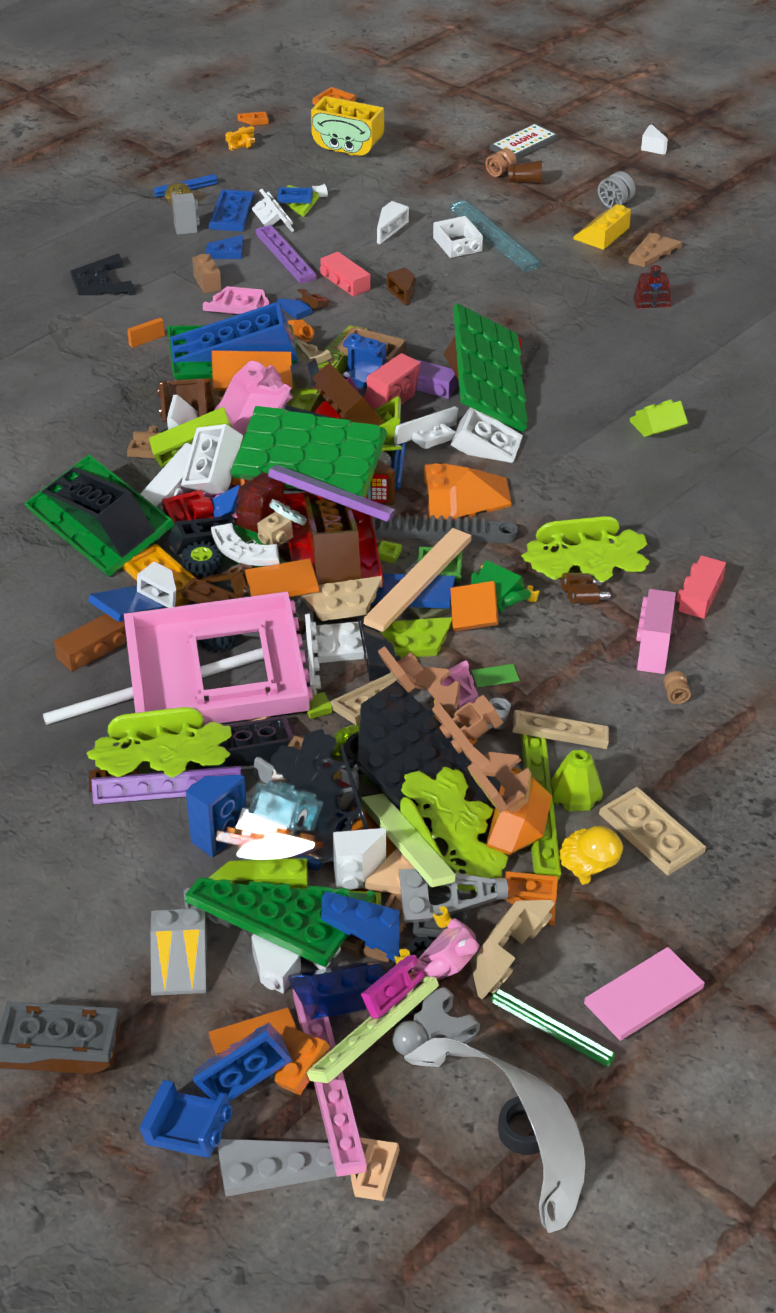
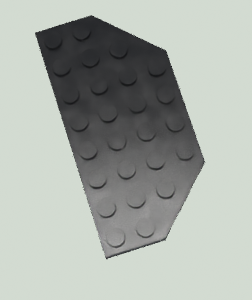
[357,681,501,841]

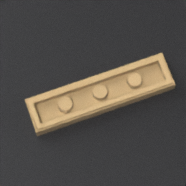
[513,710,609,749]

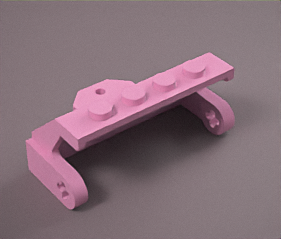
[215,361,291,442]

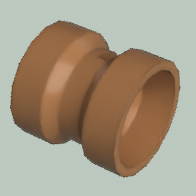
[663,671,691,704]

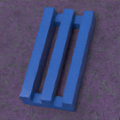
[277,187,313,204]

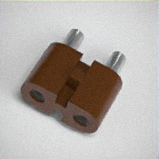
[561,573,611,605]

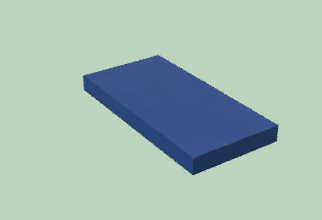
[209,189,255,231]
[370,573,455,609]

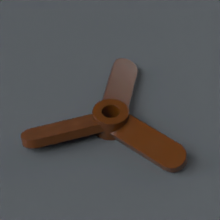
[199,563,257,598]

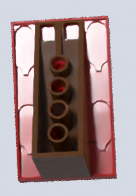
[282,492,384,587]

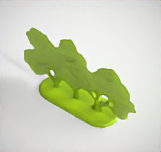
[521,516,650,583]
[86,707,231,778]
[400,767,508,892]

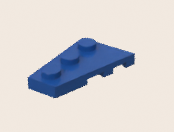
[321,891,400,961]

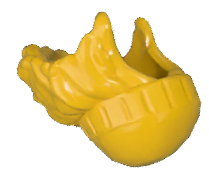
[559,825,623,885]

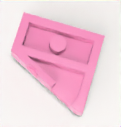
[442,660,478,710]

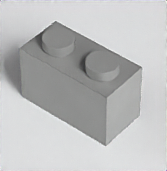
[172,193,200,235]

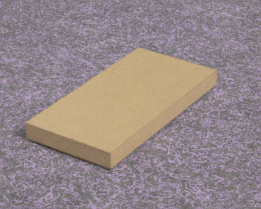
[599,787,706,876]

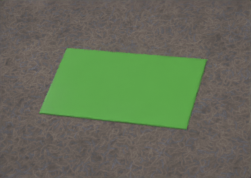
[471,664,520,688]

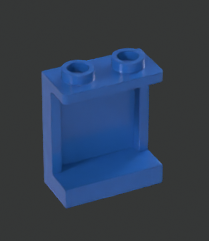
[343,333,386,389]
[139,1080,233,1158]

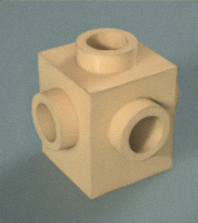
[257,512,293,546]

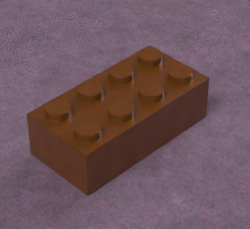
[312,362,384,426]

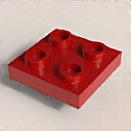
[161,489,214,528]

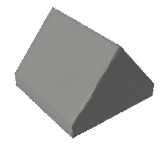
[253,757,274,786]

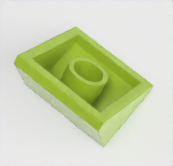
[374,396,401,444]

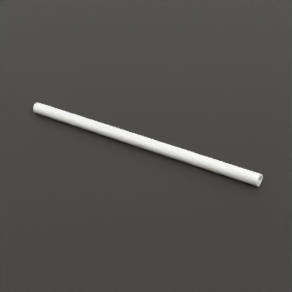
[43,648,264,725]

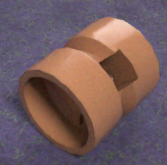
[485,148,517,177]

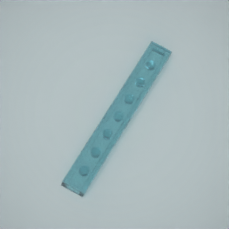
[450,199,540,272]

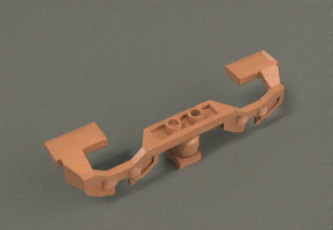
[378,646,531,814]

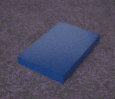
[88,586,168,622]

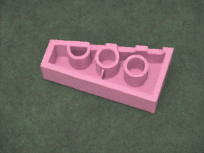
[636,589,676,674]

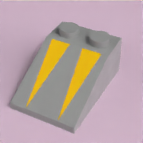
[150,908,207,996]

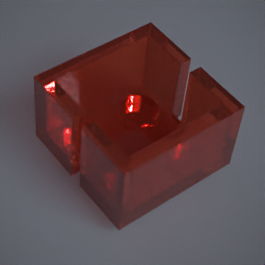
[236,472,285,533]

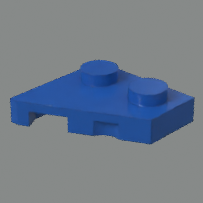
[206,235,243,259]

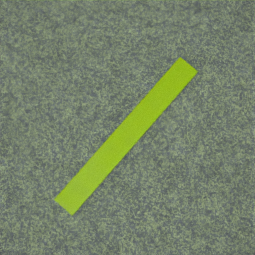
[520,734,561,880]

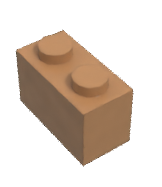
[192,254,221,294]

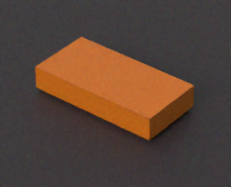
[127,317,165,348]

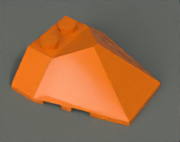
[423,463,511,520]

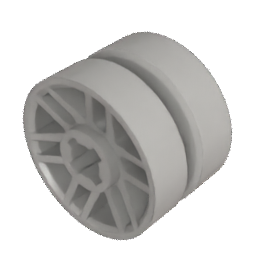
[598,171,635,208]

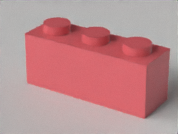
[320,252,370,297]
[677,555,726,619]

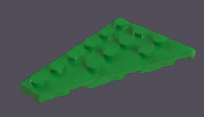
[185,878,375,967]

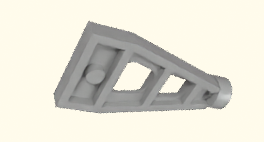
[399,869,508,923]

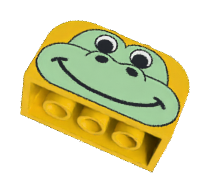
[311,96,384,155]

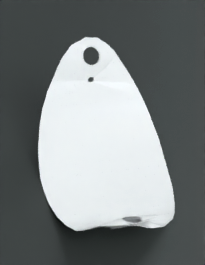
[404,1038,585,1233]

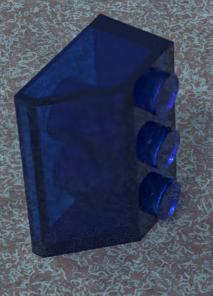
[288,962,386,1020]

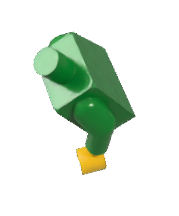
[471,560,540,612]

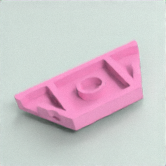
[203,286,269,314]

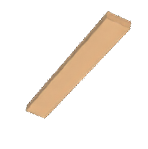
[364,528,471,632]

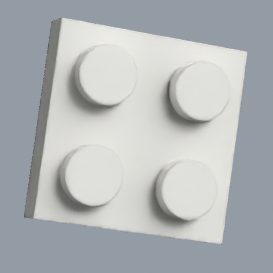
[314,622,364,663]

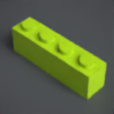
[149,407,234,467]

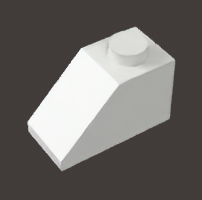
[137,562,176,608]
[251,934,301,994]

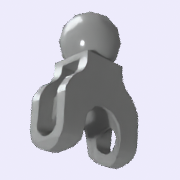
[392,987,480,1056]

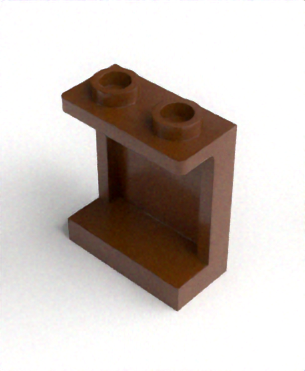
[158,378,214,422]

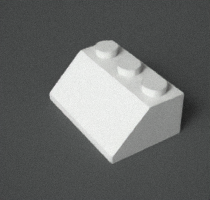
[181,424,243,494]

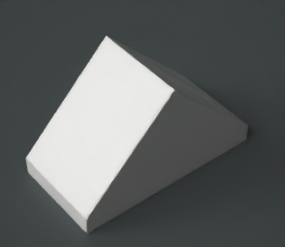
[641,125,668,154]

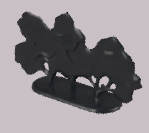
[271,729,369,863]

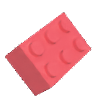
[364,353,421,409]

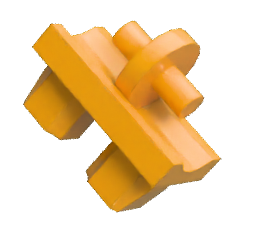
[225,126,255,151]

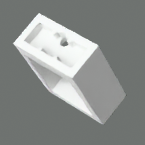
[433,216,483,258]

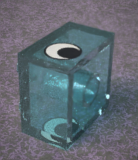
[248,780,323,831]

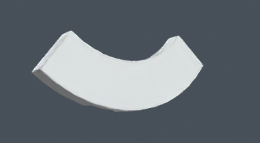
[211,523,280,566]

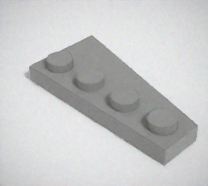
[217,1139,336,1197]

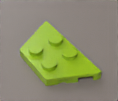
[378,617,452,658]

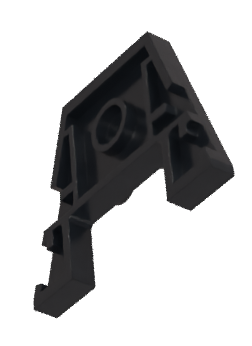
[70,253,135,295]

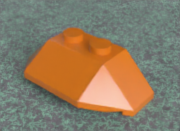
[486,767,552,855]

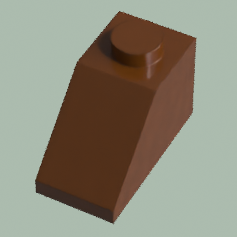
[387,267,416,306]

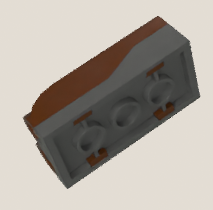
[0,1001,120,1074]

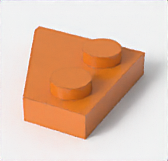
[504,871,558,926]
[274,1026,330,1095]

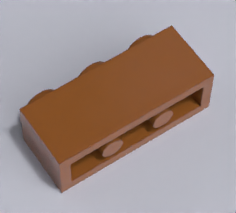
[54,614,127,672]

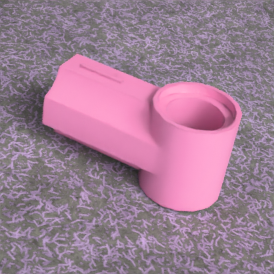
[259,365,293,403]

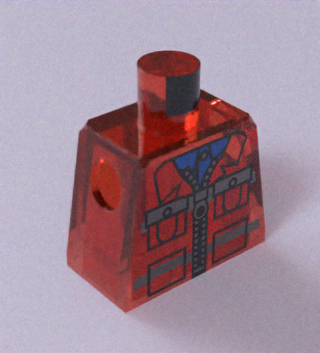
[633,265,671,309]

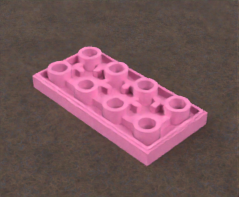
[584,947,704,1041]

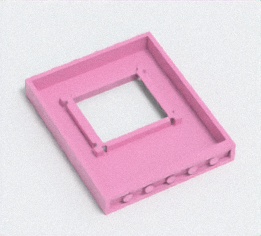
[124,592,313,726]

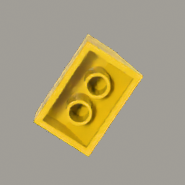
[574,204,631,250]

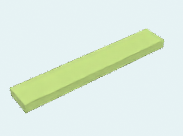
[361,793,456,887]
[306,976,439,1083]

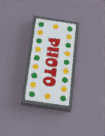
[490,123,558,160]

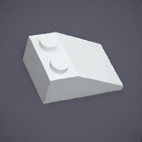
[451,407,523,463]

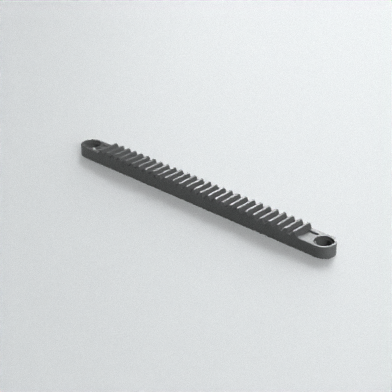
[233,508,518,543]

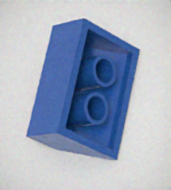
[186,774,247,857]
[192,1022,293,1101]

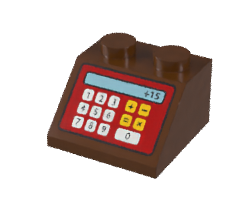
[367,459,395,506]

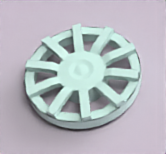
[269,499,307,525]

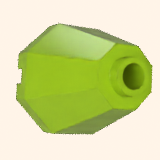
[551,750,603,812]

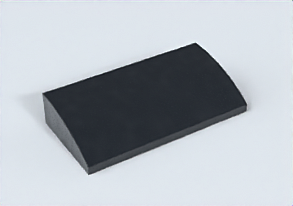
[192,715,294,769]

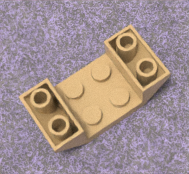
[470,900,555,999]

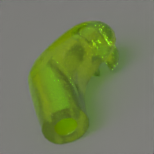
[332,724,359,756]

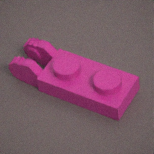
[361,954,425,1019]

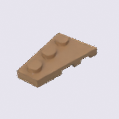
[629,233,682,267]

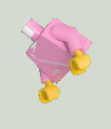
[394,906,480,981]

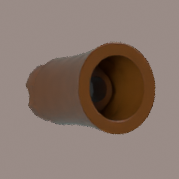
[508,160,542,184]

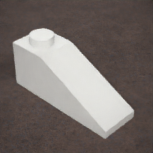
[377,201,409,244]

